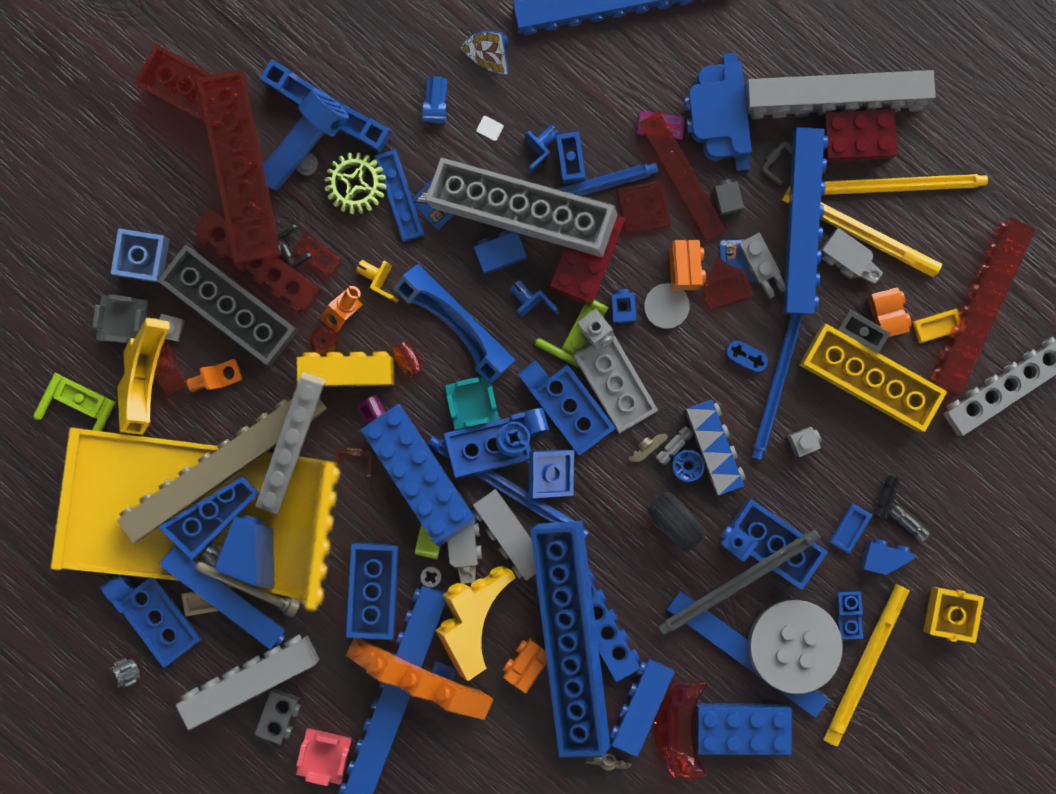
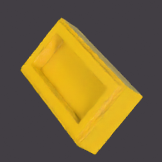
[912,309,964,344]

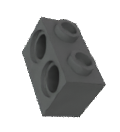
[254,688,301,745]

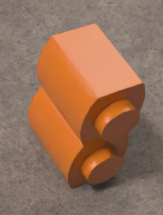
[868,287,912,337]

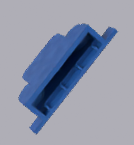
[684,53,752,171]

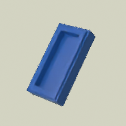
[829,503,872,554]

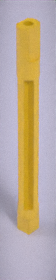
[782,186,942,277]
[824,584,910,746]

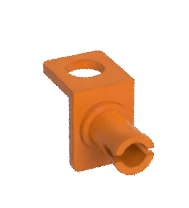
[320,286,362,333]
[187,359,243,392]

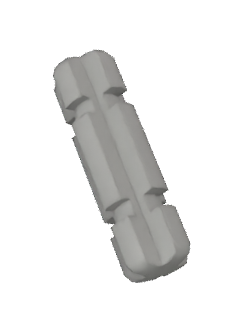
[656,426,694,465]

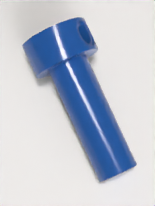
[257,88,349,191]

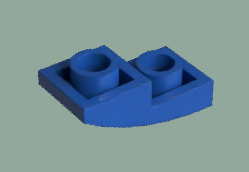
[837,592,863,640]

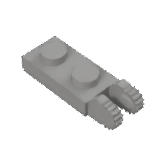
[738,232,785,299]

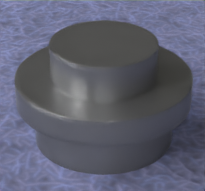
[296,153,318,175]

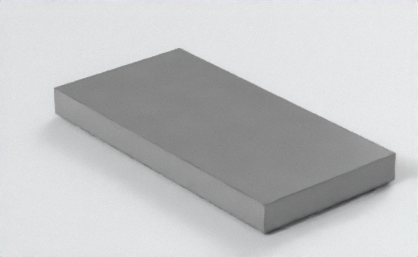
[573,336,658,434]

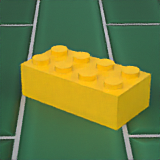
[297,352,394,387]

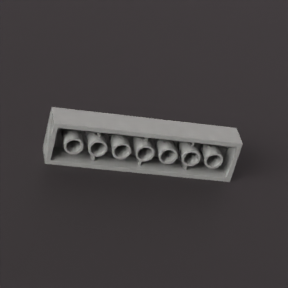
[744,70,935,119]
[426,158,617,257]

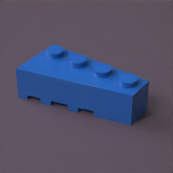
[159,477,260,560]

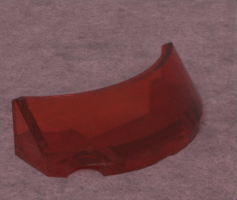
[654,683,707,780]

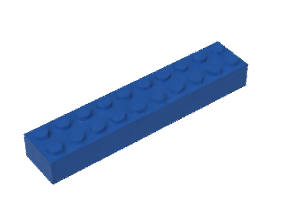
[530,521,611,757]

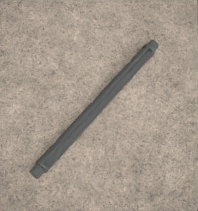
[659,530,820,635]

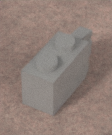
[821,228,883,284]
[447,523,482,584]

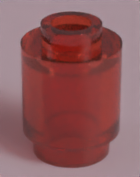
[392,340,424,376]

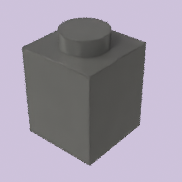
[713,179,744,216]

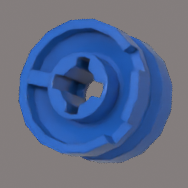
[496,422,530,457]
[671,450,705,482]

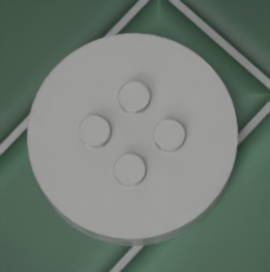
[748,600,842,694]

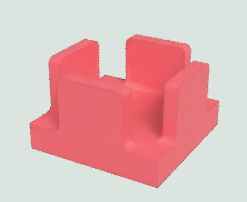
[296,728,352,786]

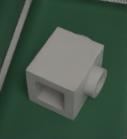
[578,309,615,350]
[787,427,822,457]

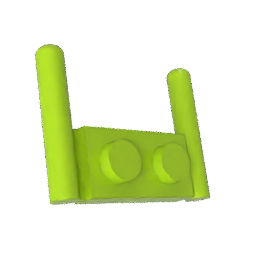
[535,300,609,368]
[33,373,116,431]

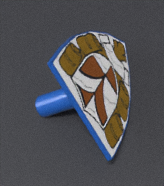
[460,31,509,75]

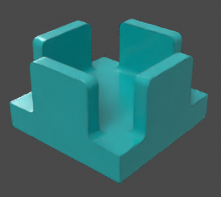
[445,377,499,430]

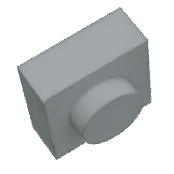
[159,314,185,342]

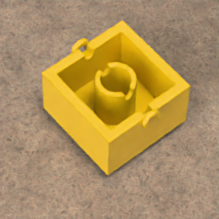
[923,586,984,643]

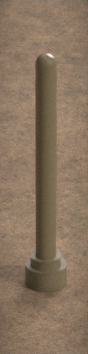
[196,562,300,618]

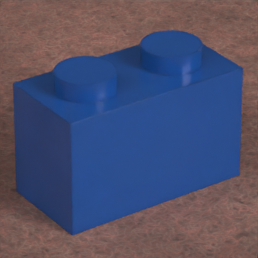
[556,131,586,184]
[474,230,527,275]

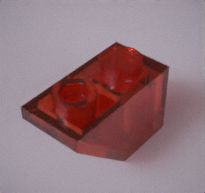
[154,340,187,395]

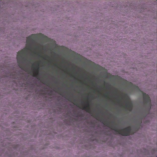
[889,505,929,542]

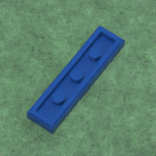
[374,149,425,243]

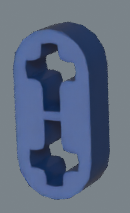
[726,341,768,372]

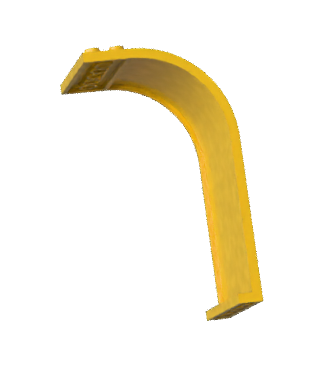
[51,428,338,609]

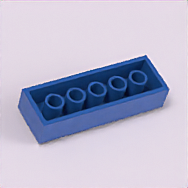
[360,404,477,547]

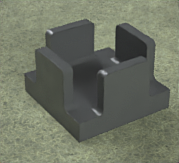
[93,295,149,344]

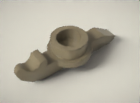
[629,434,668,462]
[585,753,631,771]

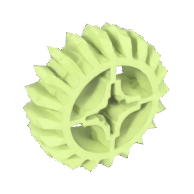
[325,152,386,214]

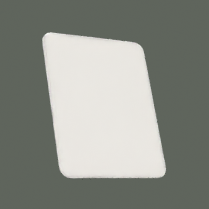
[476,116,504,141]

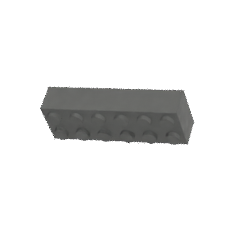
[157,244,299,366]

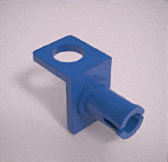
[524,125,559,175]
[510,281,559,317]

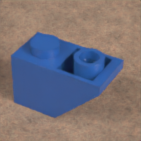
[860,538,916,575]

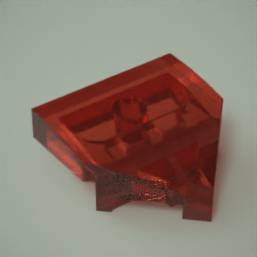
[703,258,754,311]

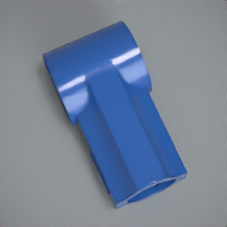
[422,76,448,124]

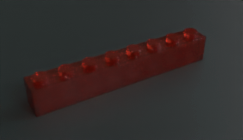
[930,217,1036,396]

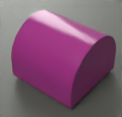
[357,394,385,425]

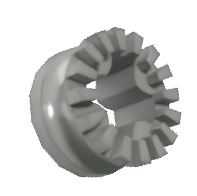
[421,566,441,588]

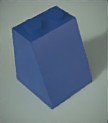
[214,514,274,588]

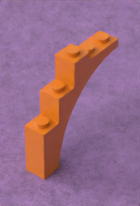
[346,638,494,720]

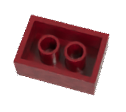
[821,109,897,163]

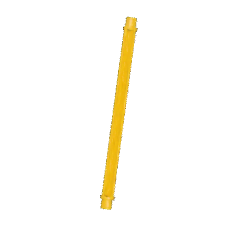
[824,174,988,195]

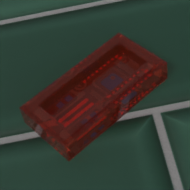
[293,232,343,278]

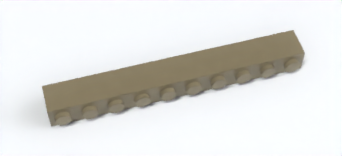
[116,393,327,544]

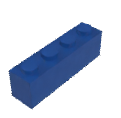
[609,658,674,757]

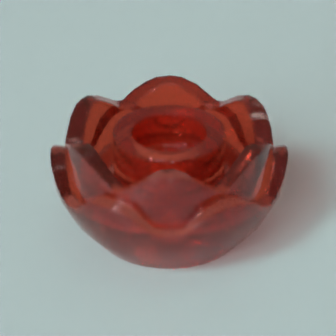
[310,327,339,355]

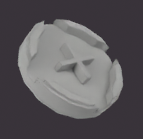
[644,283,690,329]

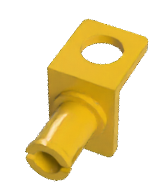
[356,260,398,303]

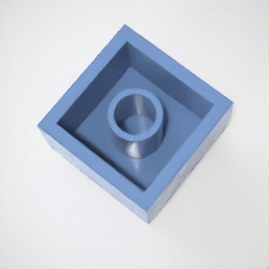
[111,228,170,284]

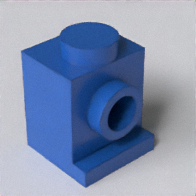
[611,289,636,324]
[719,525,759,562]

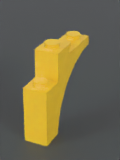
[117,318,169,435]
[435,566,516,681]

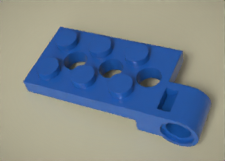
[518,360,616,456]
[443,408,549,479]
[101,574,202,668]

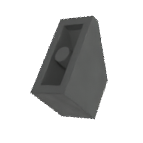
[838,310,891,353]

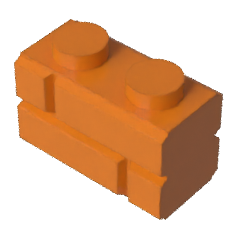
[669,240,706,291]
[502,638,547,693]

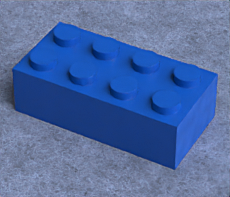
[729,498,828,590]
[346,543,400,640]
[696,703,792,755]

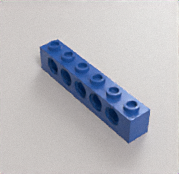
[589,568,641,682]

